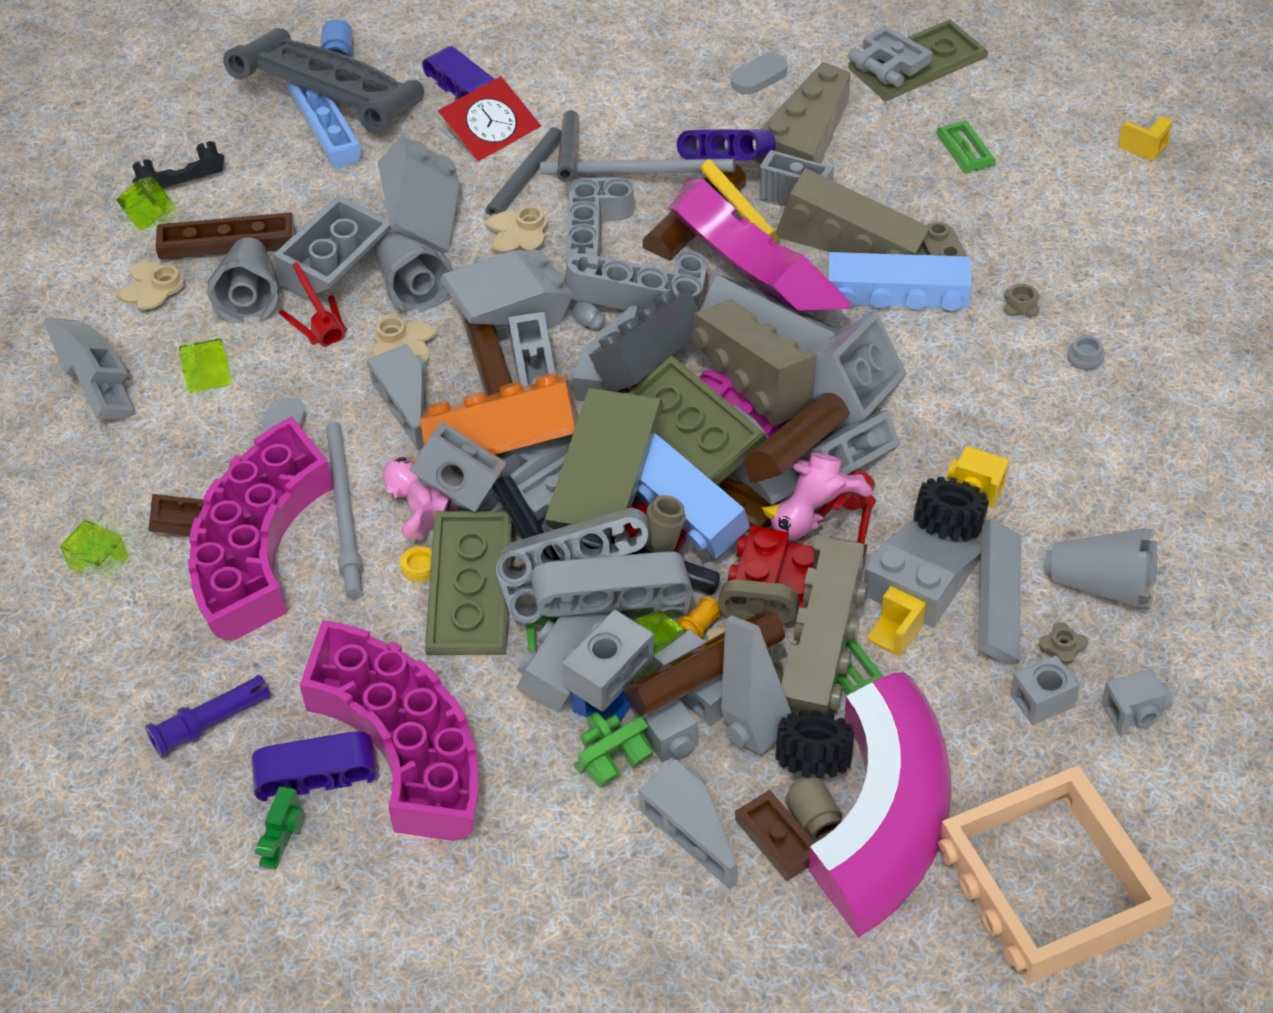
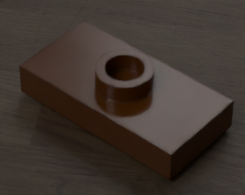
[148,494,204,536]

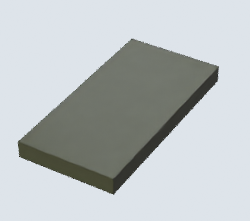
[848,19,988,102]
[627,355,768,485]
[545,388,663,537]
[425,511,513,655]

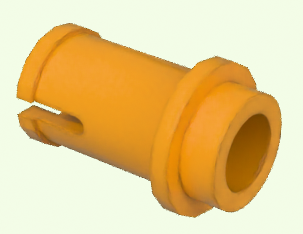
[675,596,722,639]

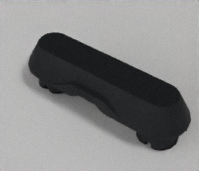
[132,141,225,194]

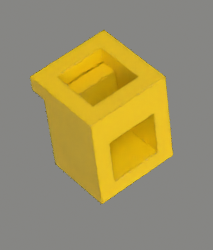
[947,446,1010,509]

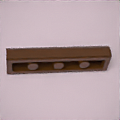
[642,164,746,261]
[155,212,296,259]
[464,318,513,396]
[745,393,850,483]
[624,612,785,718]

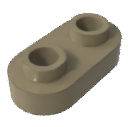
[922,222,967,257]
[717,580,800,624]

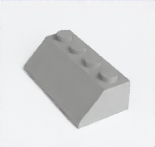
[700,274,842,352]

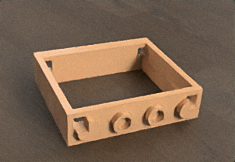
[937,765,1175,985]

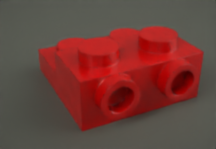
[727,525,814,613]

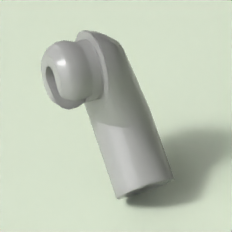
[572,301,605,331]

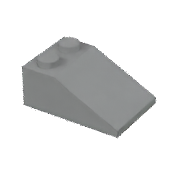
[378,135,459,253]
[440,249,574,328]
[812,310,907,429]
[864,519,981,628]

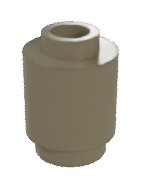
[643,495,686,553]
[785,777,842,842]

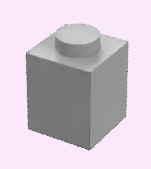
[636,699,698,762]

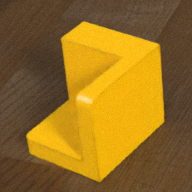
[1118,116,1173,161]
[867,586,926,657]

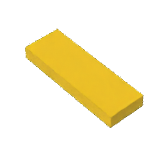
[701,158,780,244]

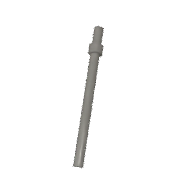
[540,158,736,178]
[326,422,363,599]

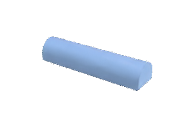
[287,80,361,169]

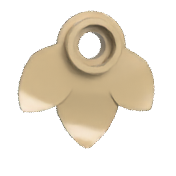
[484,206,548,254]
[115,262,184,310]
[372,316,437,364]

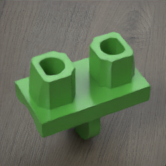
[573,712,653,787]

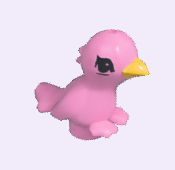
[762,453,872,541]
[382,457,459,541]

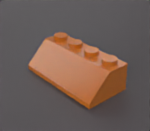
[420,373,579,466]

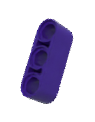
[422,46,494,100]
[676,129,776,161]
[251,731,377,801]

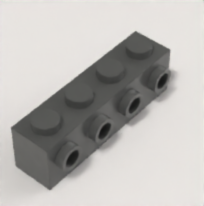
[589,289,700,392]

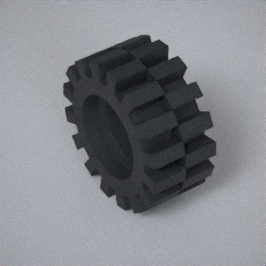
[914,477,989,541]
[775,711,854,778]

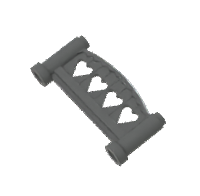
[223,28,424,134]

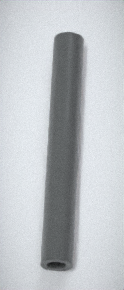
[557,110,579,182]
[485,127,561,216]

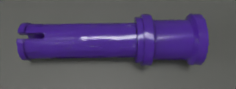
[145,674,271,759]

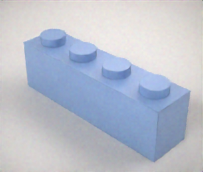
[828,252,971,311]
[636,433,750,558]

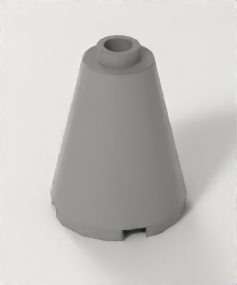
[375,232,453,313]
[207,237,279,323]
[1045,528,1157,608]

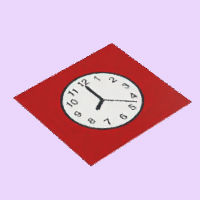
[437,76,542,162]

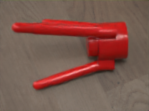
[279,262,347,347]
[798,470,876,544]

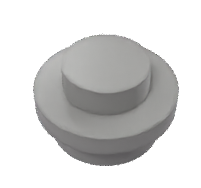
[1068,335,1105,369]

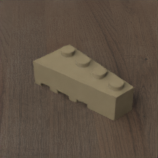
[756,62,851,164]
[776,168,930,255]
[691,299,817,426]
[781,535,868,716]

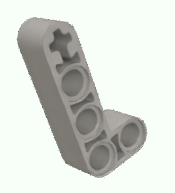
[566,177,634,265]
[564,251,707,310]
[496,508,649,624]
[530,551,693,630]

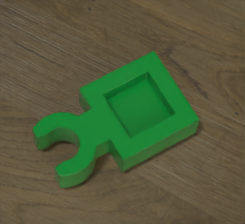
[255,786,304,870]

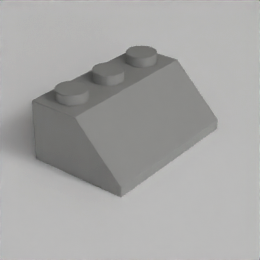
[273,195,392,298]

